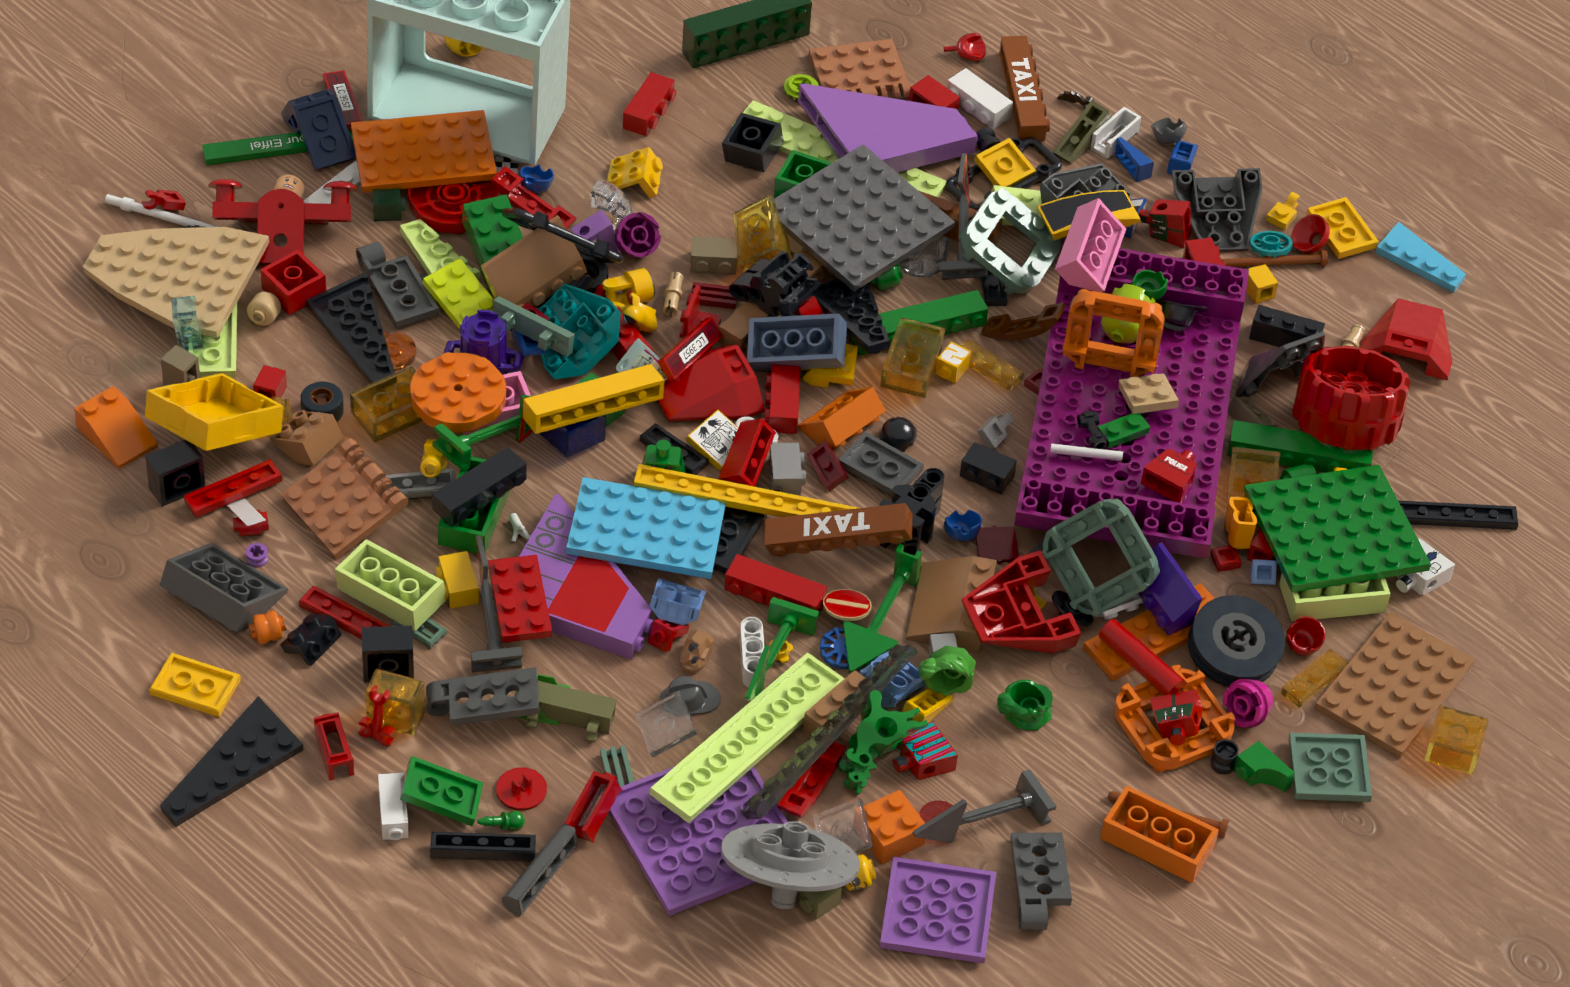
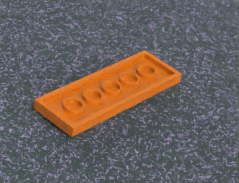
[1083,583,1215,681]

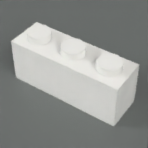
[947,68,1013,130]

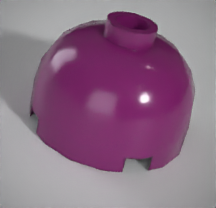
[614,212,661,258]

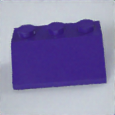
[1138,542,1202,636]

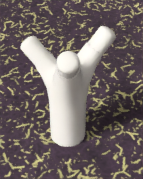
[508,513,531,542]

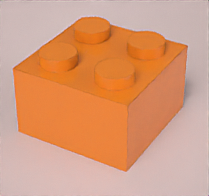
[854,790,926,865]

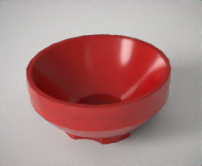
[1291,214,1330,254]

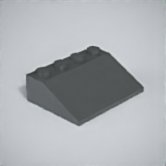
[160,543,288,632]

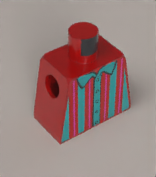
[893,721,958,780]

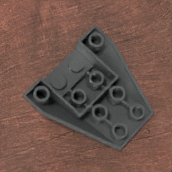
[1039,163,1132,237]
[1172,168,1262,252]
[1235,331,1325,397]

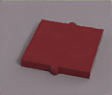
[976,525,1019,564]

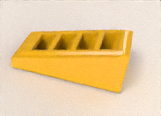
[902,688,954,722]

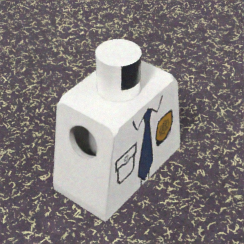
[1396,538,1455,595]

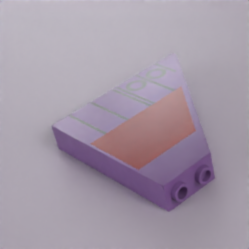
[495,494,654,660]

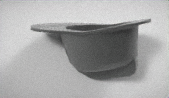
[660,676,720,716]

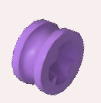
[246,543,268,567]

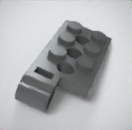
[356,242,439,328]
[426,667,540,725]
[1010,832,1072,931]

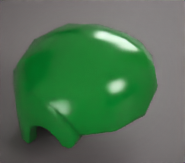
[1131,270,1168,301]

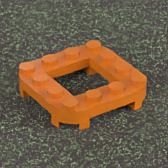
[1062,289,1165,377]
[1114,665,1235,772]

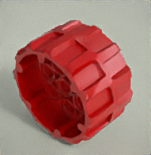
[1292,345,1410,451]

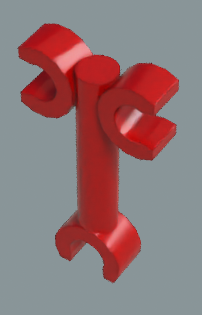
[358,685,395,747]

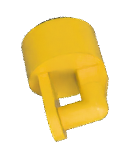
[603,268,655,305]

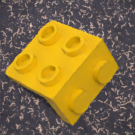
[606,147,663,198]

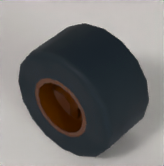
[301,381,344,422]

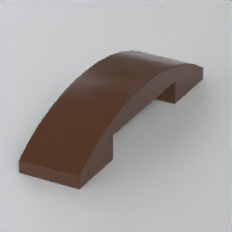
[981,302,1066,340]

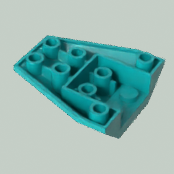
[538,283,621,379]

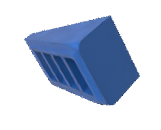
[1114,137,1154,182]
[1167,140,1198,175]
[512,329,546,356]

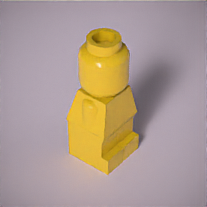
[420,439,449,478]

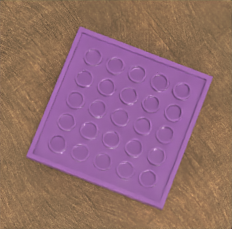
[601,766,788,916]

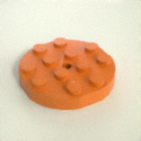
[410,352,506,433]

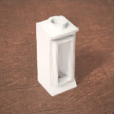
[1090,107,1141,159]
[378,773,409,840]

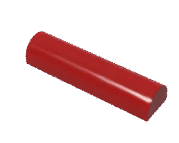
[1099,619,1187,695]

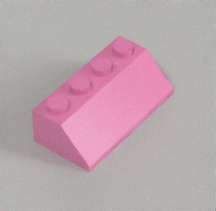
[1055,198,1126,292]

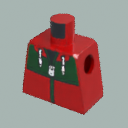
[1139,199,1191,248]
[1150,689,1203,745]

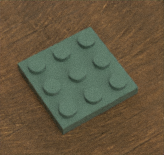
[1288,732,1372,802]

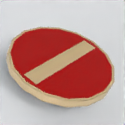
[823,589,872,621]

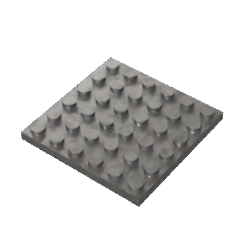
[762,144,955,291]

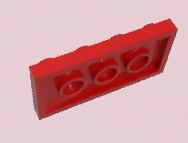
[488,555,552,643]

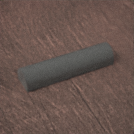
[502,824,578,916]

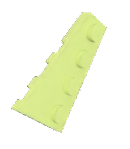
[400,219,481,279]

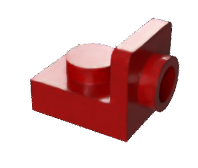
[648,619,690,652]

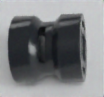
[976,127,1000,152]
[1211,739,1239,775]

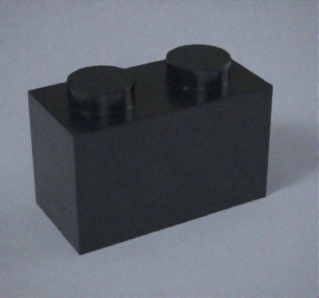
[960,442,1017,494]

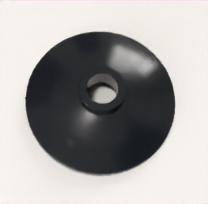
[1052,591,1094,627]

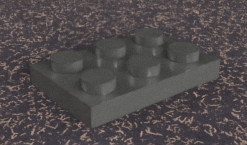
[838,431,924,496]

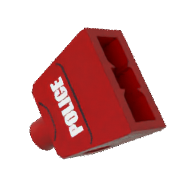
[1141,449,1197,503]

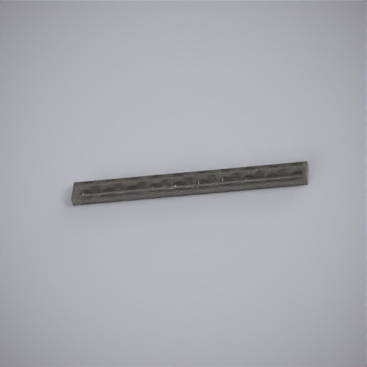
[741,645,918,819]

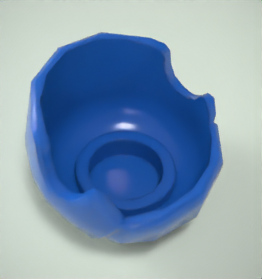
[518,164,555,194]
[943,509,983,542]

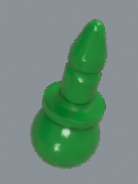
[477,810,525,831]

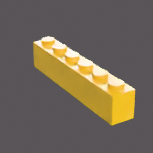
[523,364,664,434]

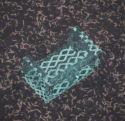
[171,296,203,350]

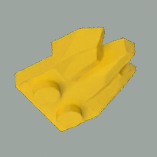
[800,344,858,388]

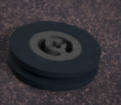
[1188,595,1285,687]

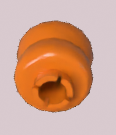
[248,610,286,645]

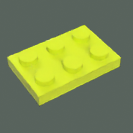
[422,258,494,329]

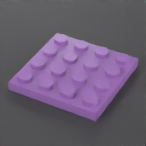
[880,857,996,964]

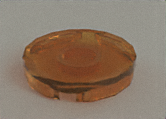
[383,332,416,371]

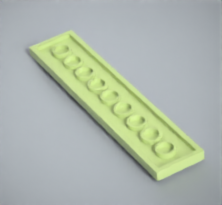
[732,100,946,197]
[649,652,845,823]

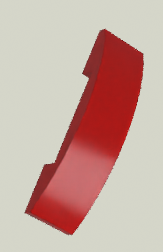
[491,166,577,230]
[778,737,846,818]

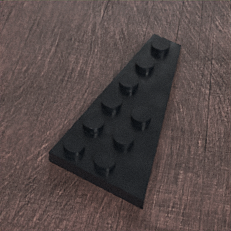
[306,272,396,390]
[813,279,890,354]
[160,696,303,827]

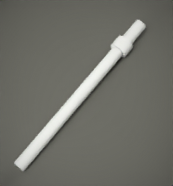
[105,194,217,227]

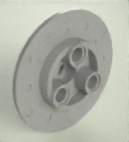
[721,821,860,909]

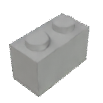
[769,443,806,494]

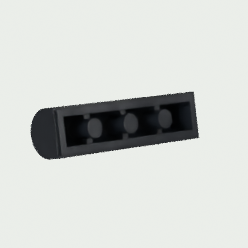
[430,832,536,861]

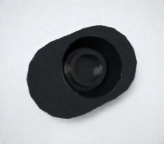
[1155,300,1209,331]

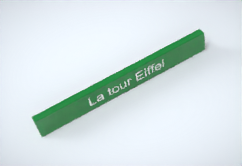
[202,130,354,165]

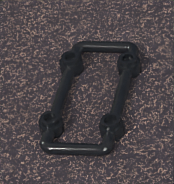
[945,137,1062,210]
[502,208,623,264]

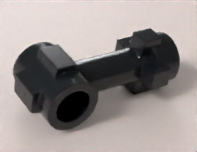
[1077,411,1108,449]

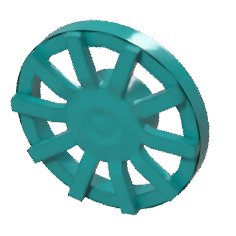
[1250,231,1292,258]

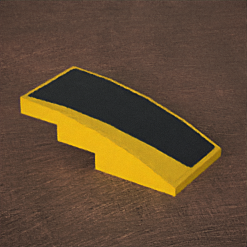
[1037,190,1141,241]

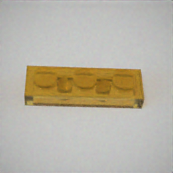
[960,338,1024,391]
[1281,649,1349,708]

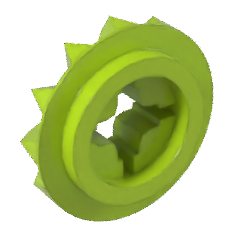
[784,74,819,101]

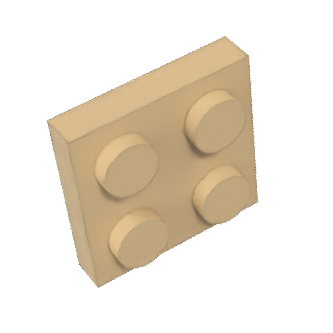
[1118,374,1179,414]

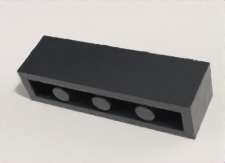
[432,447,527,527]

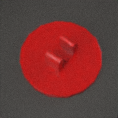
[496,767,547,811]

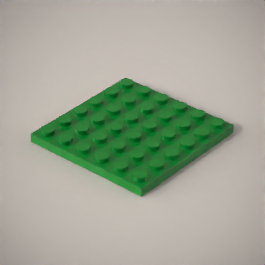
[1243,465,1431,592]

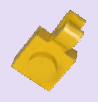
[1266,192,1300,230]

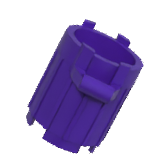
[443,310,524,375]

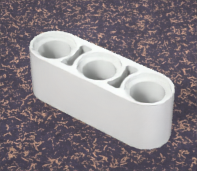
[739,617,764,688]

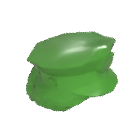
[918,645,976,696]

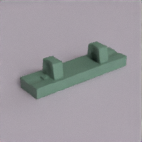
[493,296,575,357]

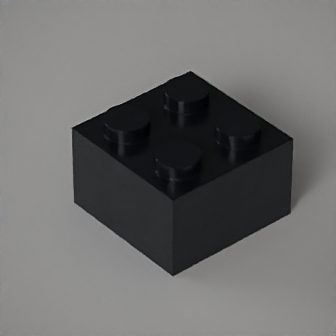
[722,112,784,173]
[145,440,205,507]
[362,625,414,683]

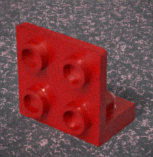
[679,285,722,351]

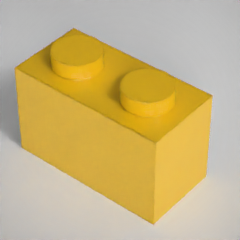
[435,551,479,609]

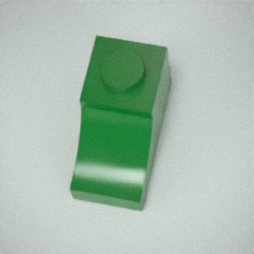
[1234,741,1295,792]

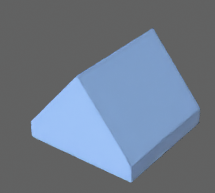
[1250,559,1277,585]

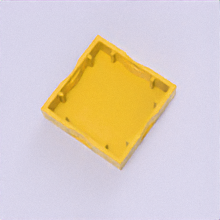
[145,373,284,451]

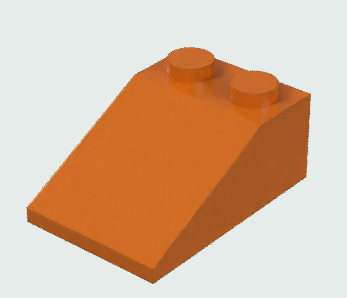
[74,386,158,469]

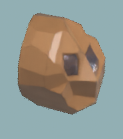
[680,630,714,674]

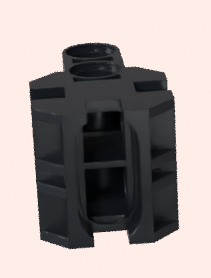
[729,251,820,316]
[879,468,945,556]

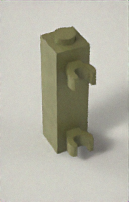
[526,681,617,742]

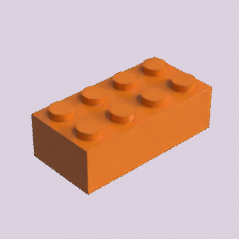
[1100,785,1219,884]

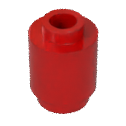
[232,510,269,537]

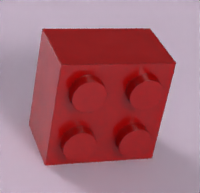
[260,249,326,315]

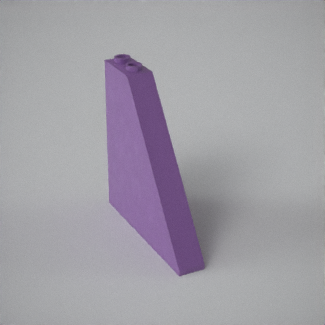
[798,84,978,172]

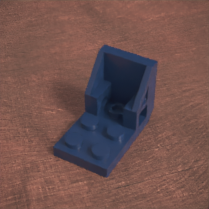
[281,89,356,171]

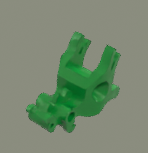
[838,690,928,795]

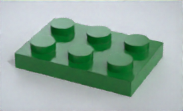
[400,756,483,826]

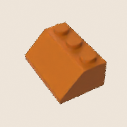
[798,387,886,449]

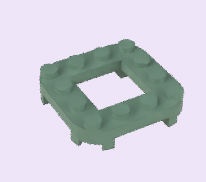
[958,188,1062,295]
[1041,499,1160,616]

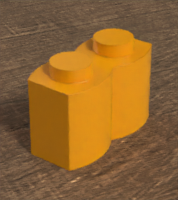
[1224,497,1257,549]

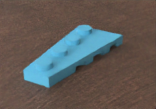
[1375,222,1466,293]

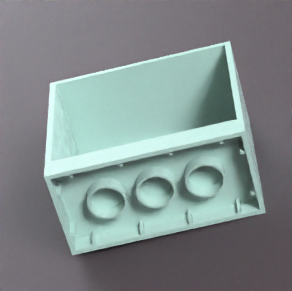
[367,0,571,165]

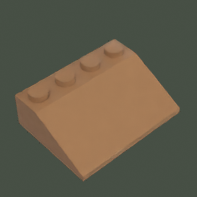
[481,215,587,307]
[906,556,997,653]

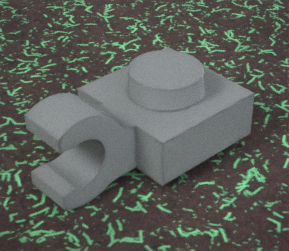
[977,412,1013,449]

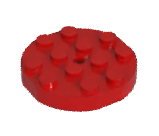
[408,180,499,235]

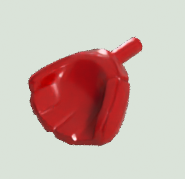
[943,33,986,61]

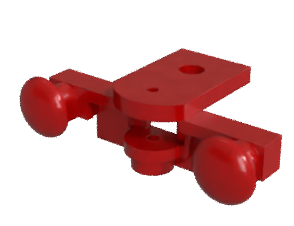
[208,179,357,264]

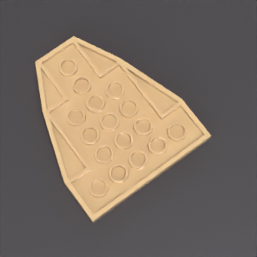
[83,227,269,338]

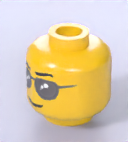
[845,855,876,891]

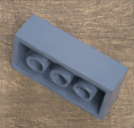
[747,314,847,371]

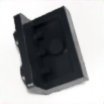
[280,613,341,665]

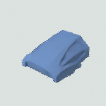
[650,578,706,625]
[860,649,925,708]

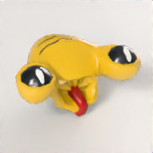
[612,290,658,333]

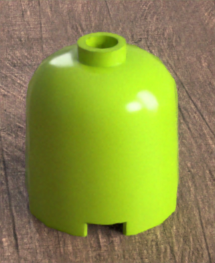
[1101,284,1155,344]

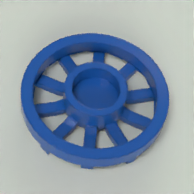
[820,627,849,669]

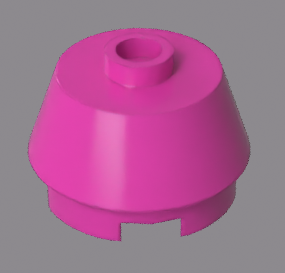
[1223,679,1273,728]

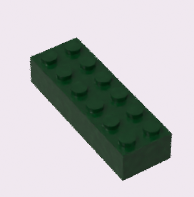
[682,0,812,68]

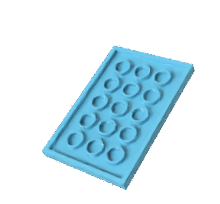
[566,477,726,579]

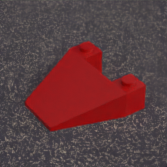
[961,550,1081,654]

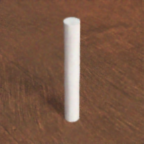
[1050,444,1123,461]

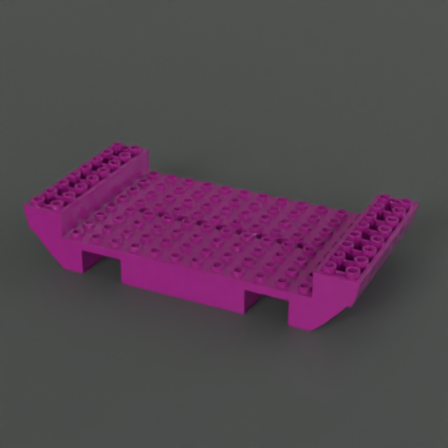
[1014,248,1249,559]

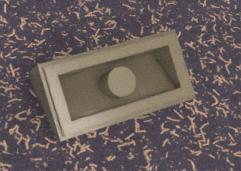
[1228,397,1277,427]

